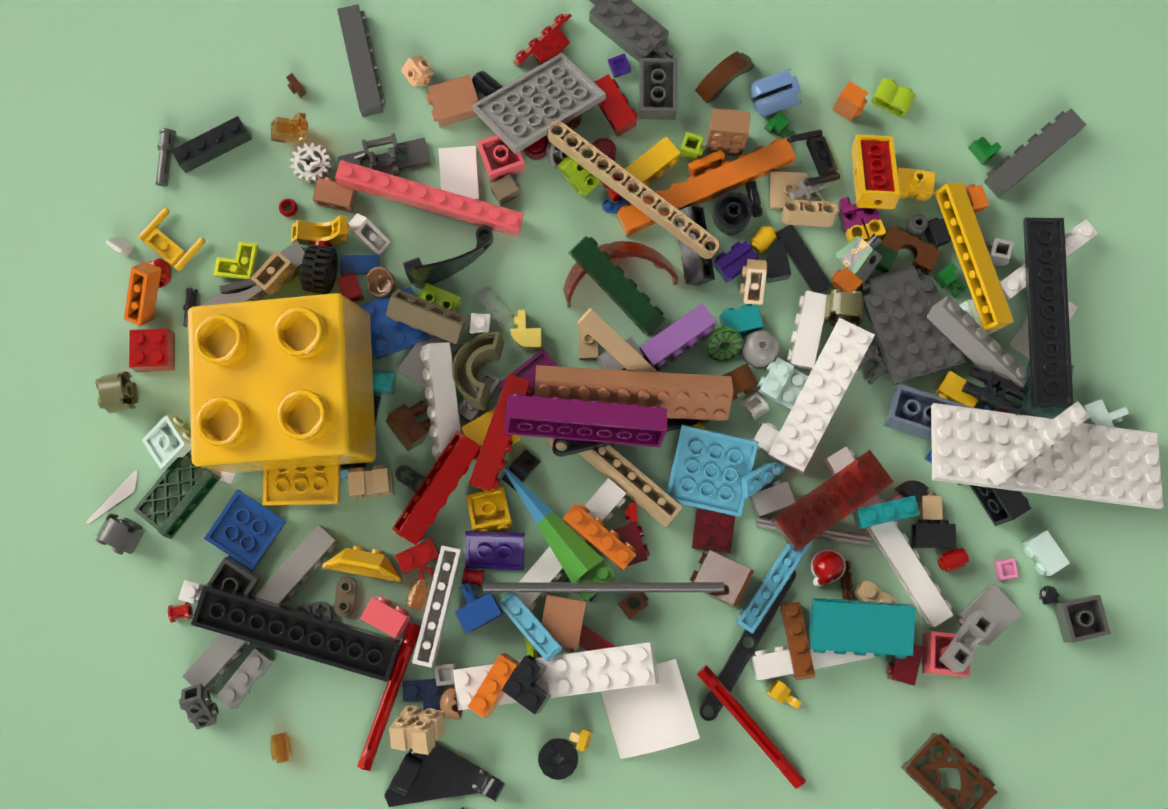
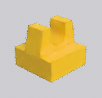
[569,729,593,751]

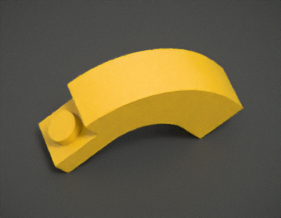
[291,215,349,245]

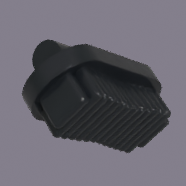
[472,71,503,97]

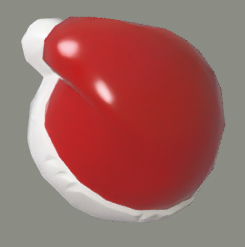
[810,550,846,588]

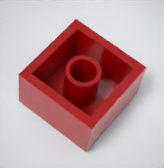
[129,328,175,372]

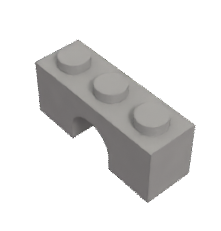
[939,610,997,673]
[216,648,275,709]

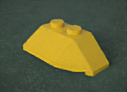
[322,545,403,583]

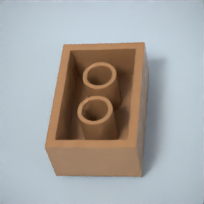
[705,108,751,156]

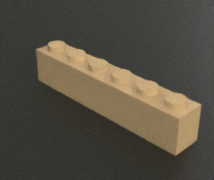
[578,446,683,528]

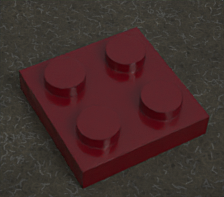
[691,509,735,554]

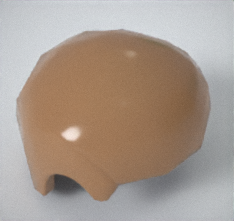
[366,267,396,298]
[440,688,462,720]

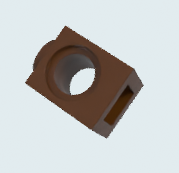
[617,593,648,620]

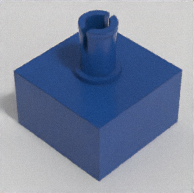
[455,582,504,633]

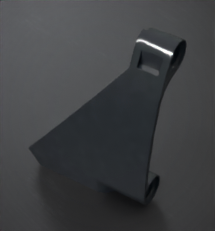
[403,226,494,289]
[384,742,505,807]

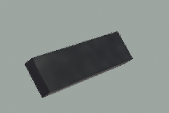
[775,225,832,293]

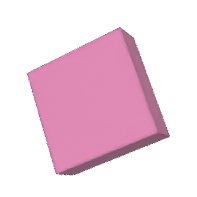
[994,558,1019,581]

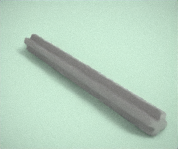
[756,517,872,546]

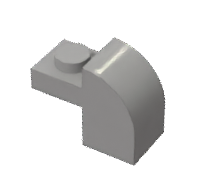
[985,238,1015,267]

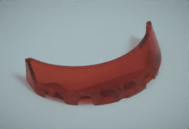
[563,241,678,308]

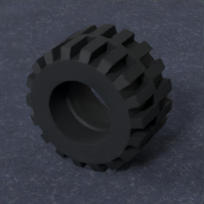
[300,244,338,294]

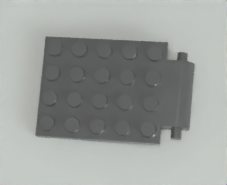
[860,265,966,385]

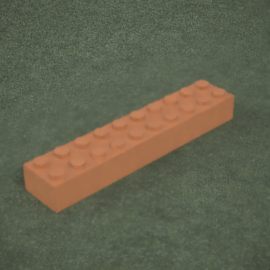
[535,365,733,421]

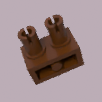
[386,400,431,452]

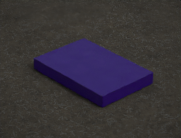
[465,531,525,570]

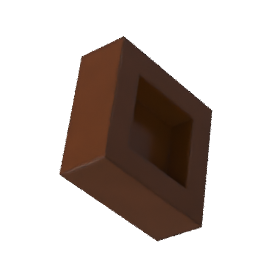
[286,73,306,98]

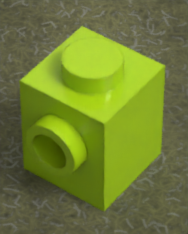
[680,132,705,161]

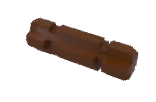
[841,561,854,600]

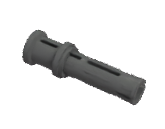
[155,128,176,187]

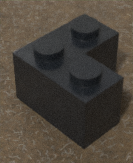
[502,655,551,715]

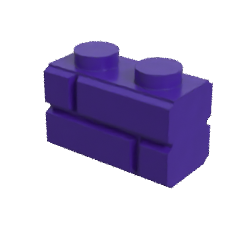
[714,241,759,283]

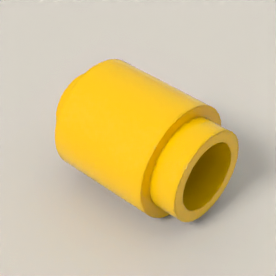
[750,225,777,254]

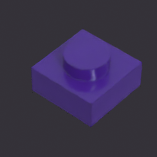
[608,53,631,78]

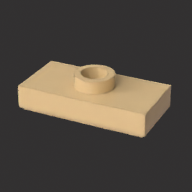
[578,325,598,359]

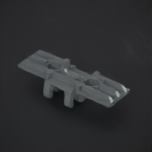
[338,133,430,176]

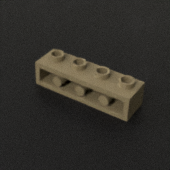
[386,289,468,344]

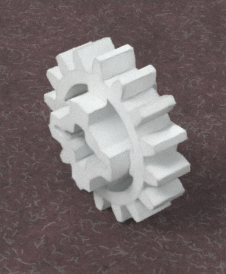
[290,143,331,184]

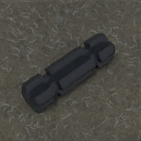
[746,181,763,218]

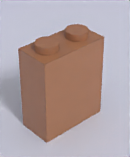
[426,75,478,127]
[542,595,586,653]

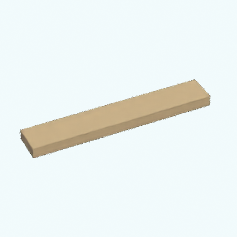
[576,308,658,372]

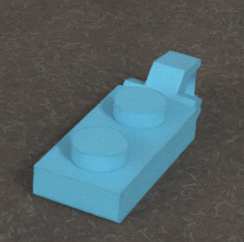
[741,461,785,498]

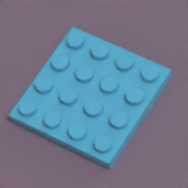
[666,424,759,517]

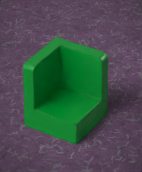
[968,137,1002,164]

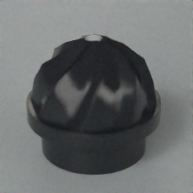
[1039,585,1060,604]

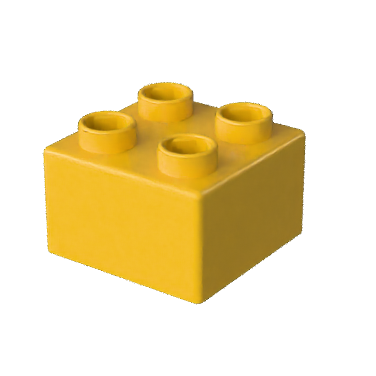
[188,293,376,473]

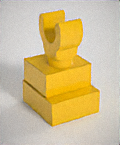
[766,679,802,710]

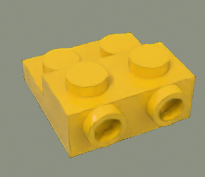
[466,487,513,532]

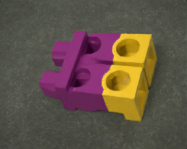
[838,196,886,244]

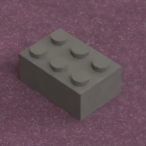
[639,58,677,120]

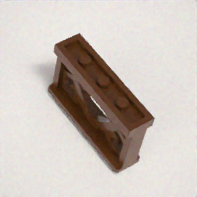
[901,733,998,809]

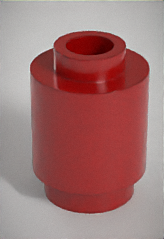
[937,548,969,573]

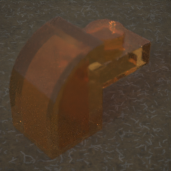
[271,112,308,143]

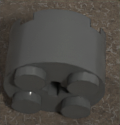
[96,513,145,555]

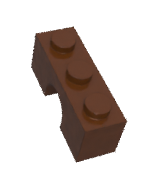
[880,225,942,275]

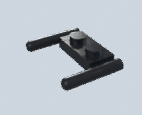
[787,129,840,186]

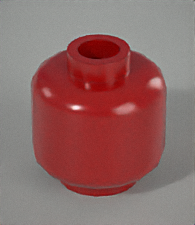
[149,258,172,288]

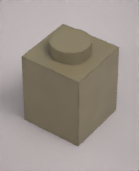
[490,174,521,206]

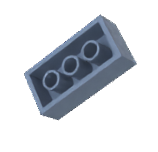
[883,384,972,442]

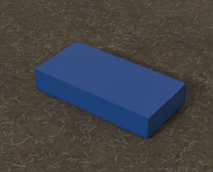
[340,254,379,275]

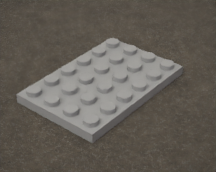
[472,53,606,154]

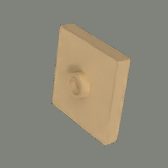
[769,171,808,210]

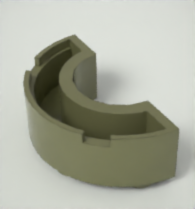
[452,332,505,411]

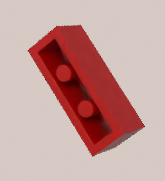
[594,74,638,137]

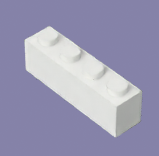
[787,291,827,372]

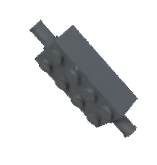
[589,0,674,63]

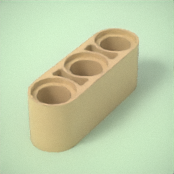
[781,199,838,227]

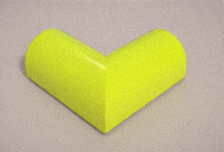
[213,242,259,280]

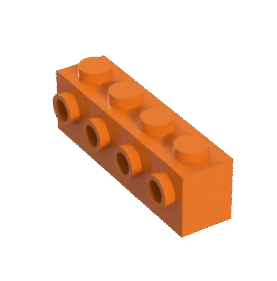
[563,503,636,571]

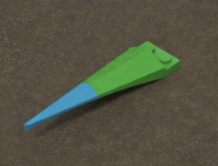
[504,466,617,601]

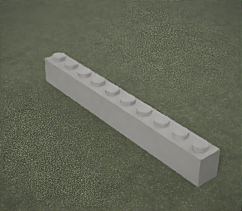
[182,525,339,691]

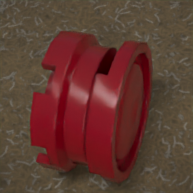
[524,136,549,161]
[590,138,616,167]

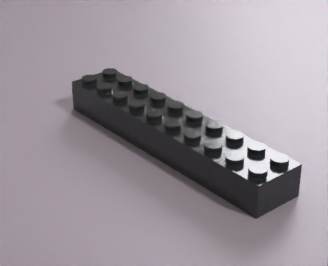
[191,583,400,682]

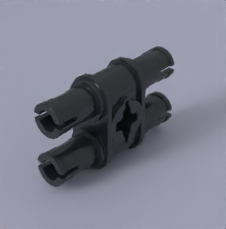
[961,365,1028,415]

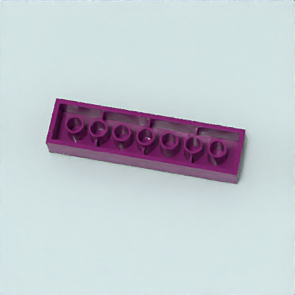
[504,394,667,447]

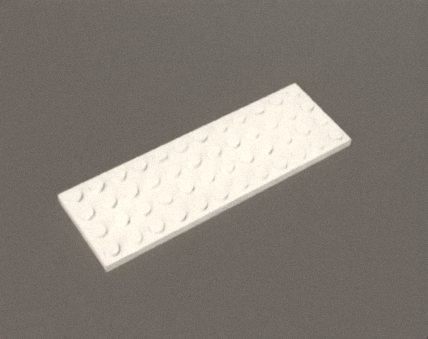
[931,403,1163,509]

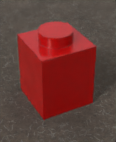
[336,273,365,302]

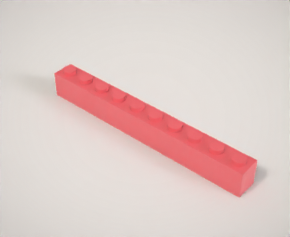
[335,160,524,237]

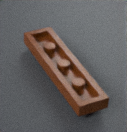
[780,602,815,680]

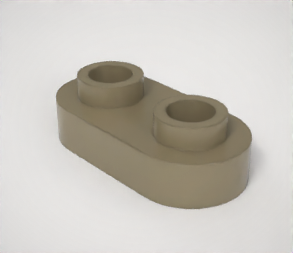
[334,577,357,617]

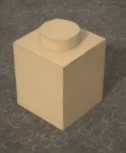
[918,492,943,521]

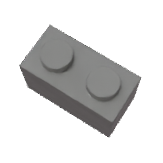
[749,480,796,518]

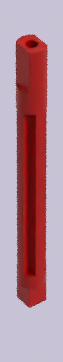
[357,622,421,771]
[697,665,806,789]

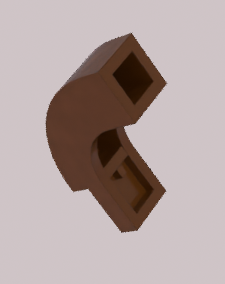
[695,51,755,103]

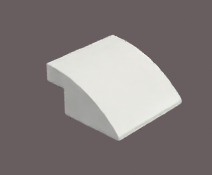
[601,658,700,759]

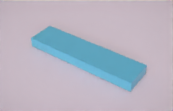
[497,592,563,662]

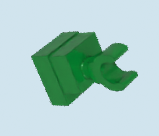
[764,111,796,139]
[933,263,966,298]

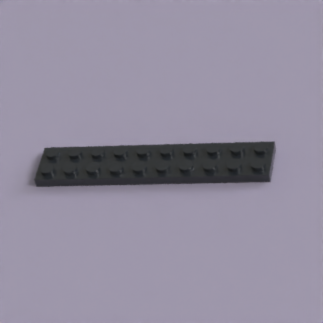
[1023,218,1073,408]

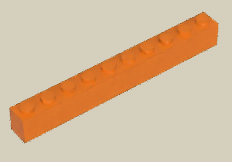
[617,137,796,237]

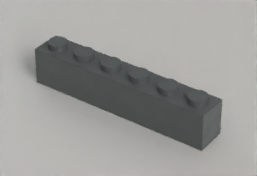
[337,4,386,117]
[984,108,1087,198]

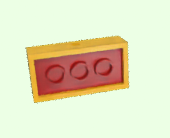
[851,134,900,209]

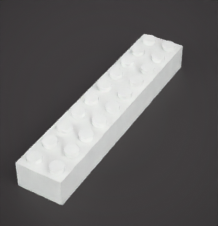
[453,642,659,711]

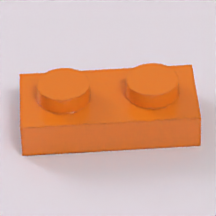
[688,149,725,177]

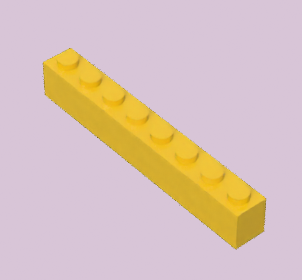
[934,182,1014,331]

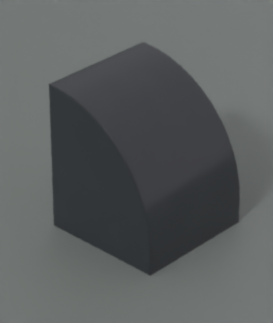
[894,480,929,502]

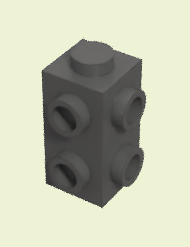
[179,683,219,730]

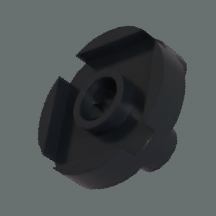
[538,738,578,780]

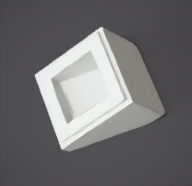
[106,237,134,257]
[741,392,769,421]

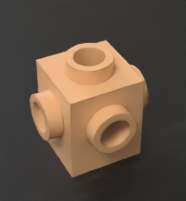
[401,56,434,87]

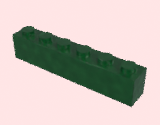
[568,236,665,335]

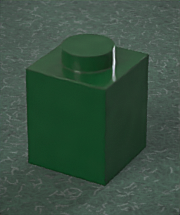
[875,244,898,273]

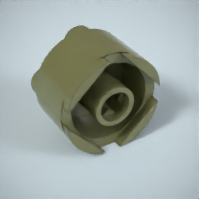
[824,289,864,326]
[95,371,138,413]

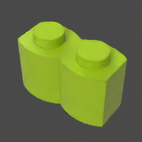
[871,78,916,118]

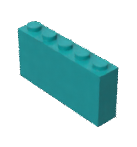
[808,598,916,658]

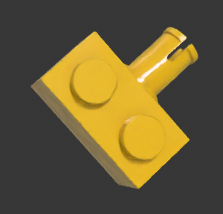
[897,167,935,201]

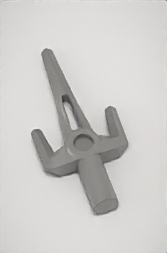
[789,176,836,201]

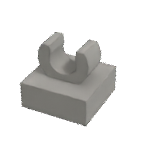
[434,663,456,686]

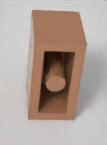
[312,177,358,213]

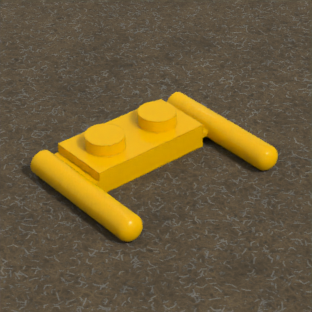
[138,208,206,272]

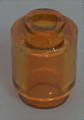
[405,579,430,610]
[269,732,293,763]

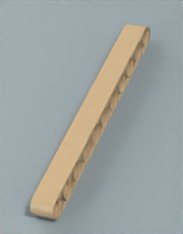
[548,121,719,259]

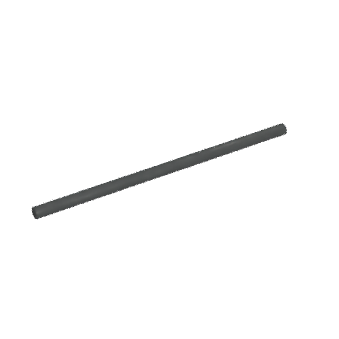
[483,582,724,593]

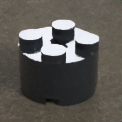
[712,192,752,235]

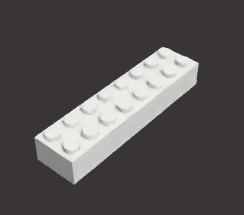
[768,318,875,474]

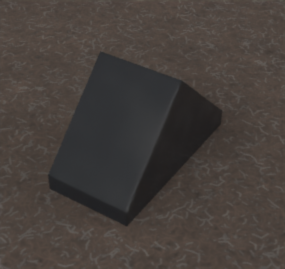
[502,450,541,492]

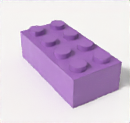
[640,303,716,372]

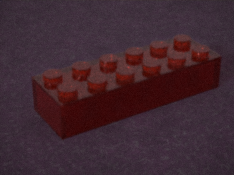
[771,450,894,552]

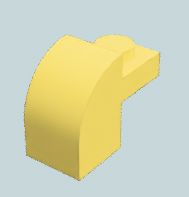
[510,310,542,351]

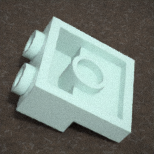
[757,357,809,411]
[142,415,191,470]

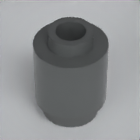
[905,214,928,236]

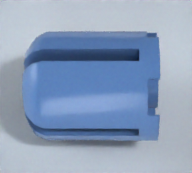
[750,69,802,116]

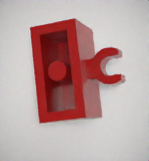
[395,538,440,580]

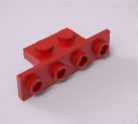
[513,13,572,65]

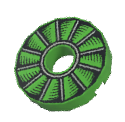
[705,326,743,362]

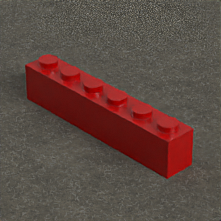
[468,373,533,493]
[392,430,482,545]

